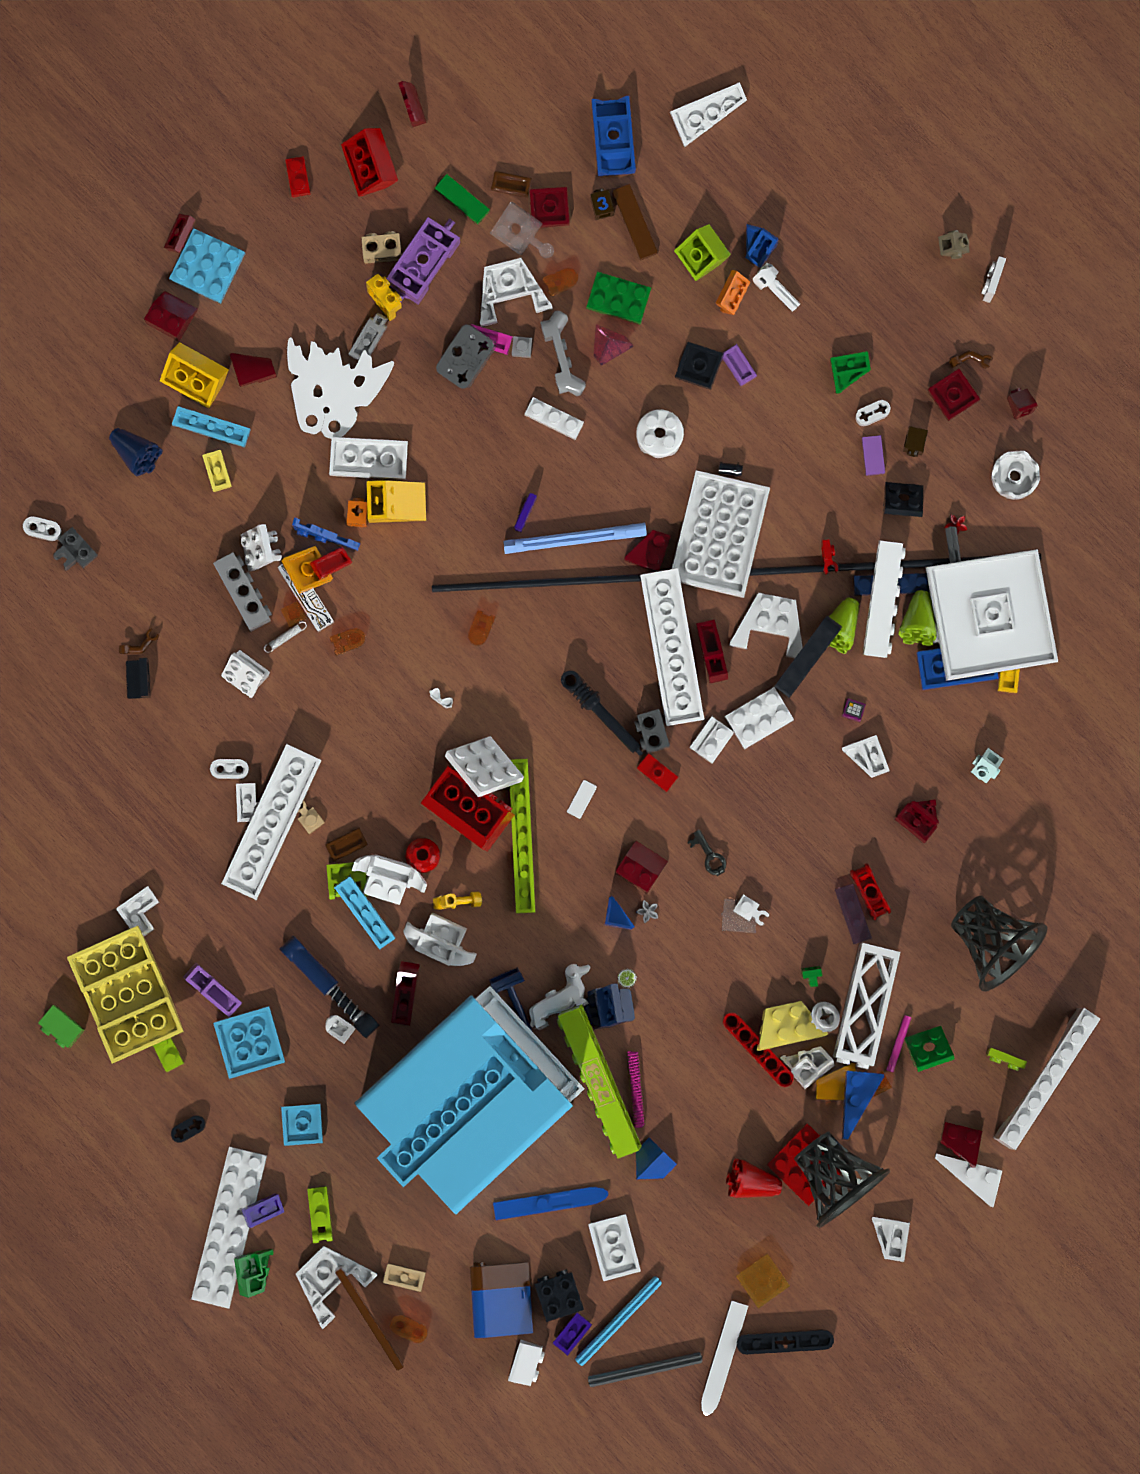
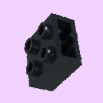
[534,1269,584,1322]

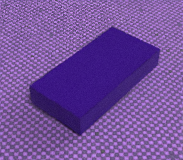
[515,493,537,533]

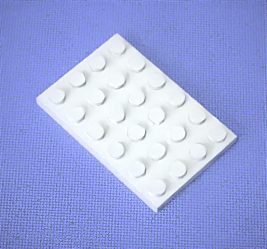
[672,470,770,598]

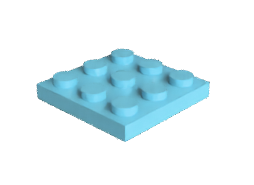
[169,228,245,304]
[213,1006,285,1079]

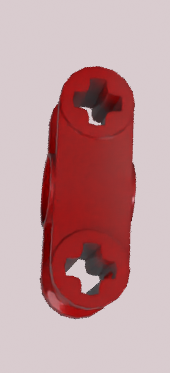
[850,863,891,921]

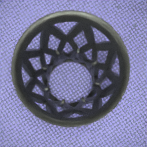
[951,895,1048,992]
[794,1131,890,1228]

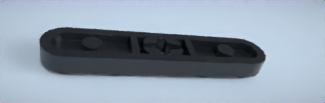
[736,1330,834,1355]

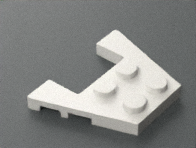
[480,258,553,327]
[729,593,802,659]
[296,1246,378,1329]

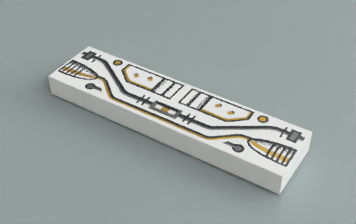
[278,564,334,632]

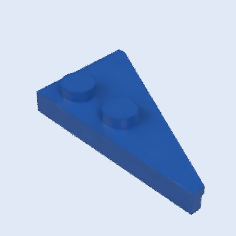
[292,517,360,551]
[842,1071,884,1140]

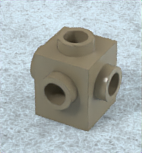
[938,230,970,259]

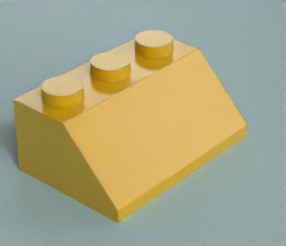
[160,342,229,409]

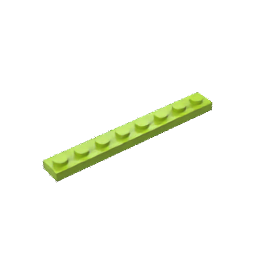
[510,759,535,914]

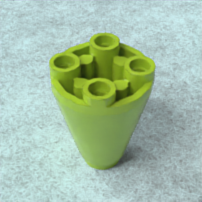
[898,590,937,646]
[828,597,860,654]

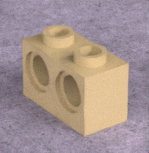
[361,231,402,264]

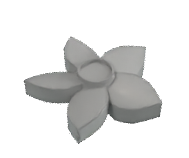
[636,900,658,923]

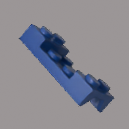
[591,96,636,176]

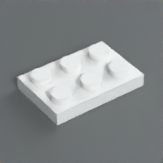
[725,687,794,750]
[588,1214,641,1281]

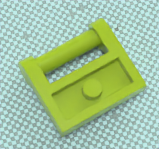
[326,862,368,900]

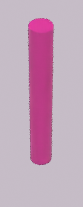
[886,1015,912,1072]

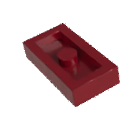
[163,214,195,253]

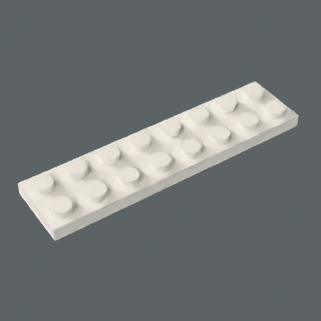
[640,568,704,726]
[221,744,322,900]
[191,1147,267,1309]

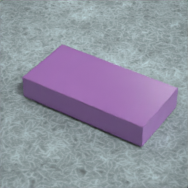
[723,344,757,386]
[862,435,885,476]

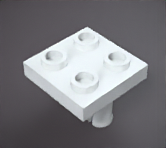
[241,524,282,571]

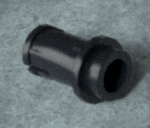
[719,462,743,478]

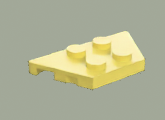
[757,1001,828,1051]

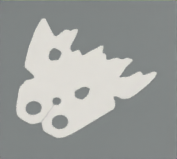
[287,337,394,439]

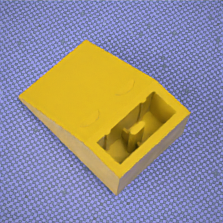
[367,481,426,523]

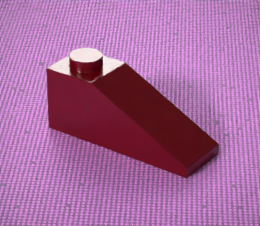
[391,961,420,1026]

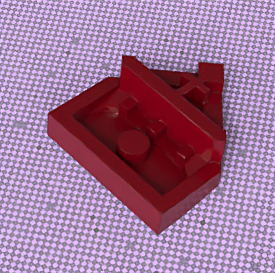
[895,799,939,844]

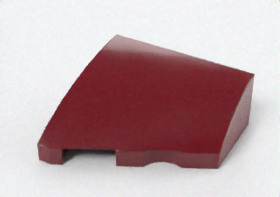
[398,81,427,127]

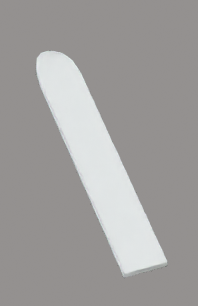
[701,1301,748,1416]

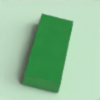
[435,174,490,225]

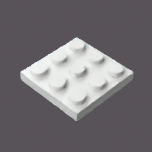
[445,736,524,797]

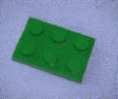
[586,272,651,325]

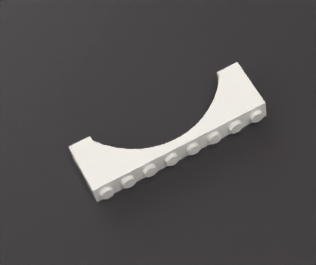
[993,1008,1100,1150]

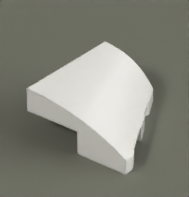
[780,1046,835,1089]

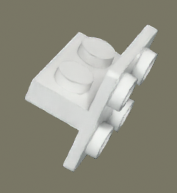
[221,650,270,698]

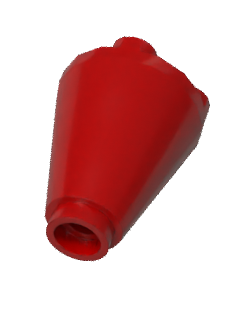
[726,1158,782,1198]

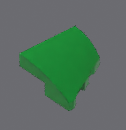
[234,1249,274,1298]

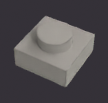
[512,336,532,358]

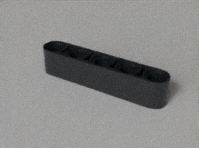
[774,616,842,698]

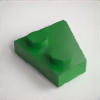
[830,351,871,394]

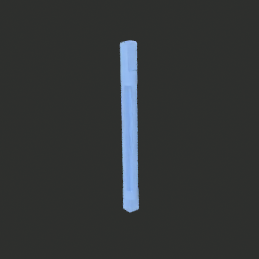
[503,523,647,554]

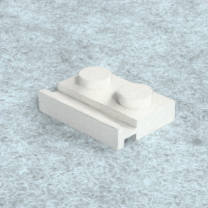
[690,717,734,764]

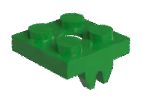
[904,1025,955,1072]

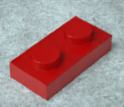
[285,156,311,198]

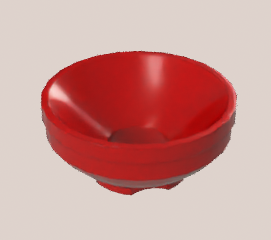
[405,838,440,873]

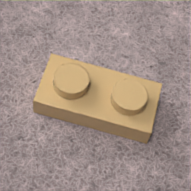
[383,1263,426,1292]

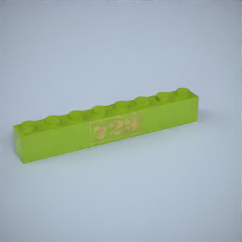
[557,1004,642,1158]

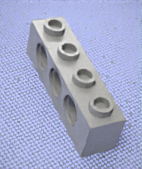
[213,552,272,632]

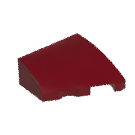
[230,353,277,387]

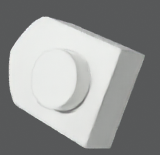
[325,1015,356,1044]

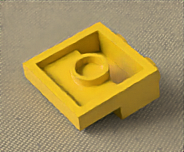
[366,274,402,321]

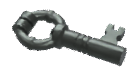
[688,830,726,876]

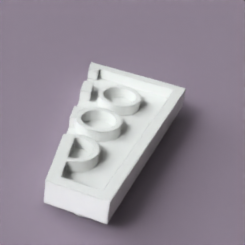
[670,83,747,147]

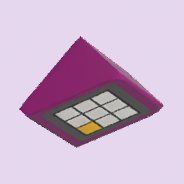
[842,698,866,723]

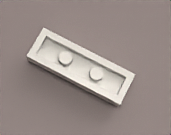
[525,397,584,440]

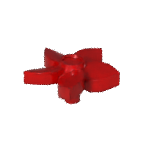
[945,515,967,535]

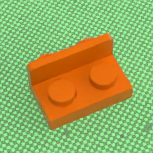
[715,270,750,315]

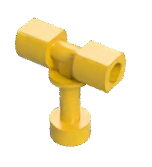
[433,892,482,910]

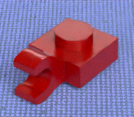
[821,539,838,575]

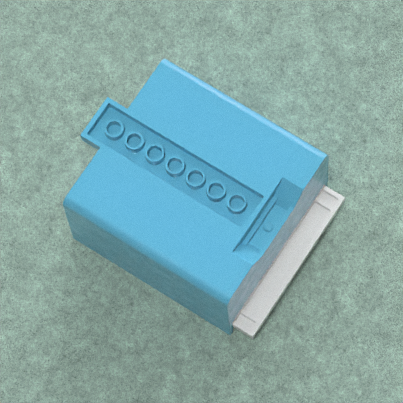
[354,986,584,1214]

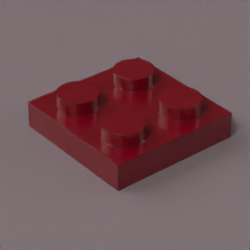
[529,187,570,228]
[927,369,980,421]

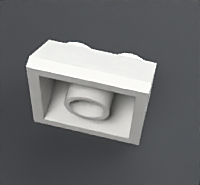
[508,1339,545,1386]

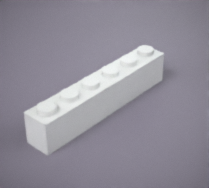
[862,540,906,658]

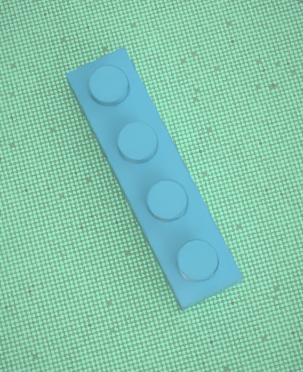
[172,406,251,448]
[334,876,396,950]

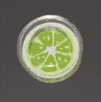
[617,969,637,988]

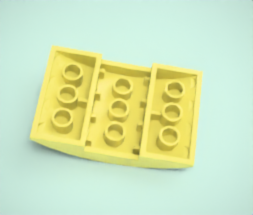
[67,926,184,1064]

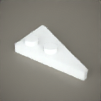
[935,1154,1002,1207]

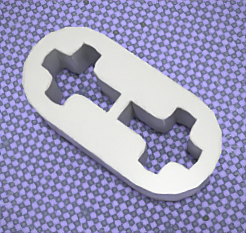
[855,400,891,426]

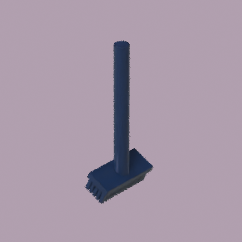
[489,967,533,1032]

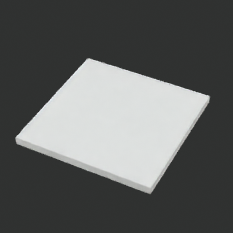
[926,549,1058,681]

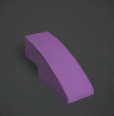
[183,963,242,1017]

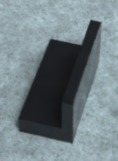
[126,658,151,699]

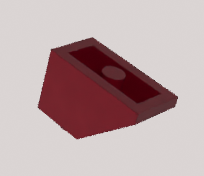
[1007,388,1038,419]

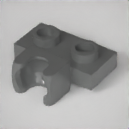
[53,527,98,571]

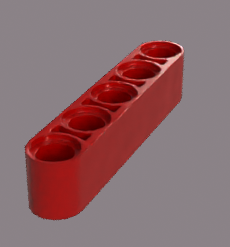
[722,1013,794,1087]

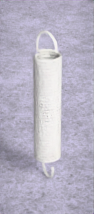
[264,621,307,653]

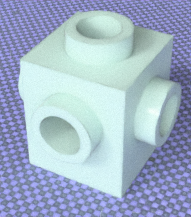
[971,748,1004,783]

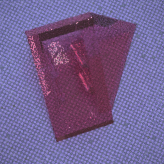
[593,324,634,366]

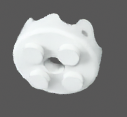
[636,409,684,458]
[991,451,1040,500]

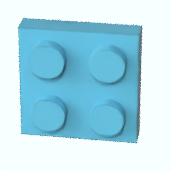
[281,1104,323,1146]

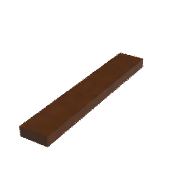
[335,1266,404,1371]

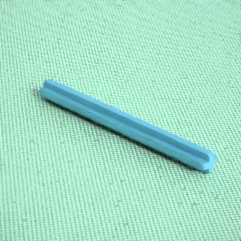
[575,1276,662,1366]

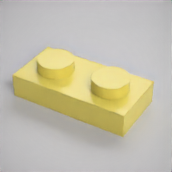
[202,450,232,492]

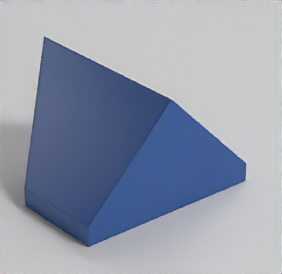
[745,224,779,268]
[605,896,635,930]
[636,1137,677,1180]

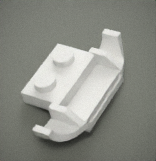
[352,854,427,905]
[403,913,477,966]

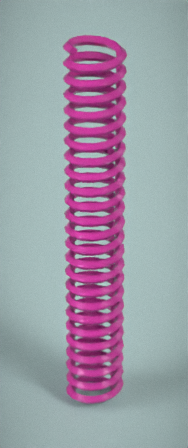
[627,1051,645,1128]

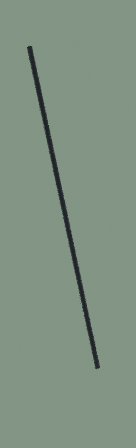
[432,553,1042,592]

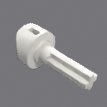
[753,263,800,312]

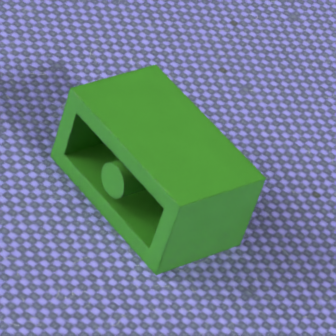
[38,1005,85,1048]

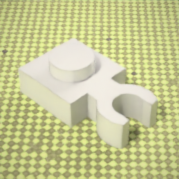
[733,894,769,926]

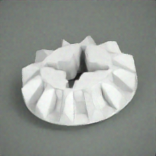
[810,1002,840,1032]

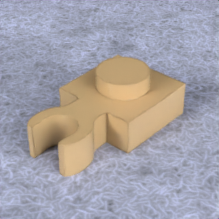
[298,800,325,834]

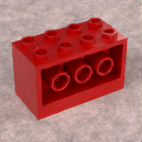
[421,766,515,852]

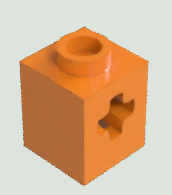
[347,498,368,527]

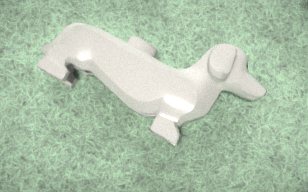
[529,964,590,1030]

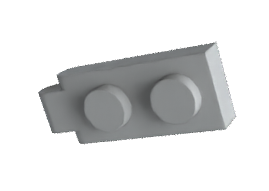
[348,313,388,361]

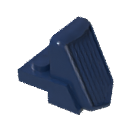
[584,984,635,1030]

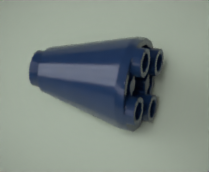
[109,428,163,476]

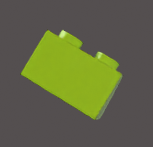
[674,224,731,281]

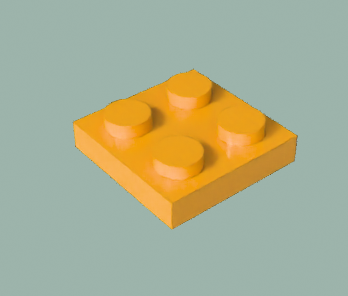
[282,546,333,594]

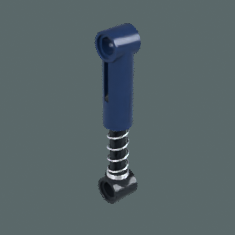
[279,935,380,1039]

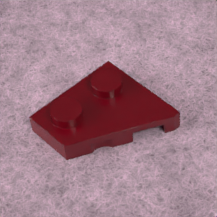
[624,530,671,572]
[940,1122,983,1168]

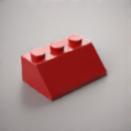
[341,128,398,197]

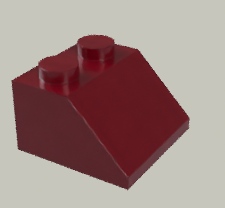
[144,291,198,342]
[615,841,668,894]

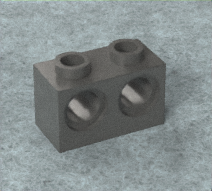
[634,709,670,754]

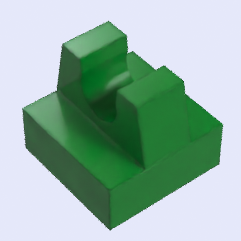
[801,965,823,987]

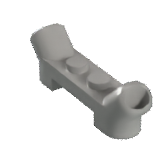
[540,311,586,396]

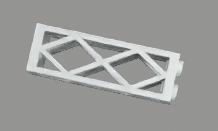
[833,943,900,1069]

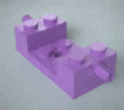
[386,217,460,305]

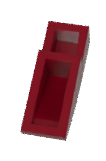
[696,619,728,683]

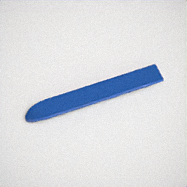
[493,1187,608,1220]

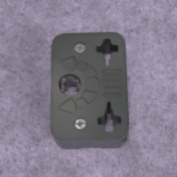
[436,325,496,389]

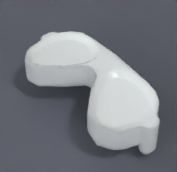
[429,688,453,708]

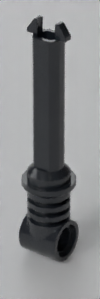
[561,670,643,756]

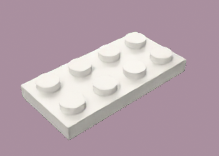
[329,437,408,480]

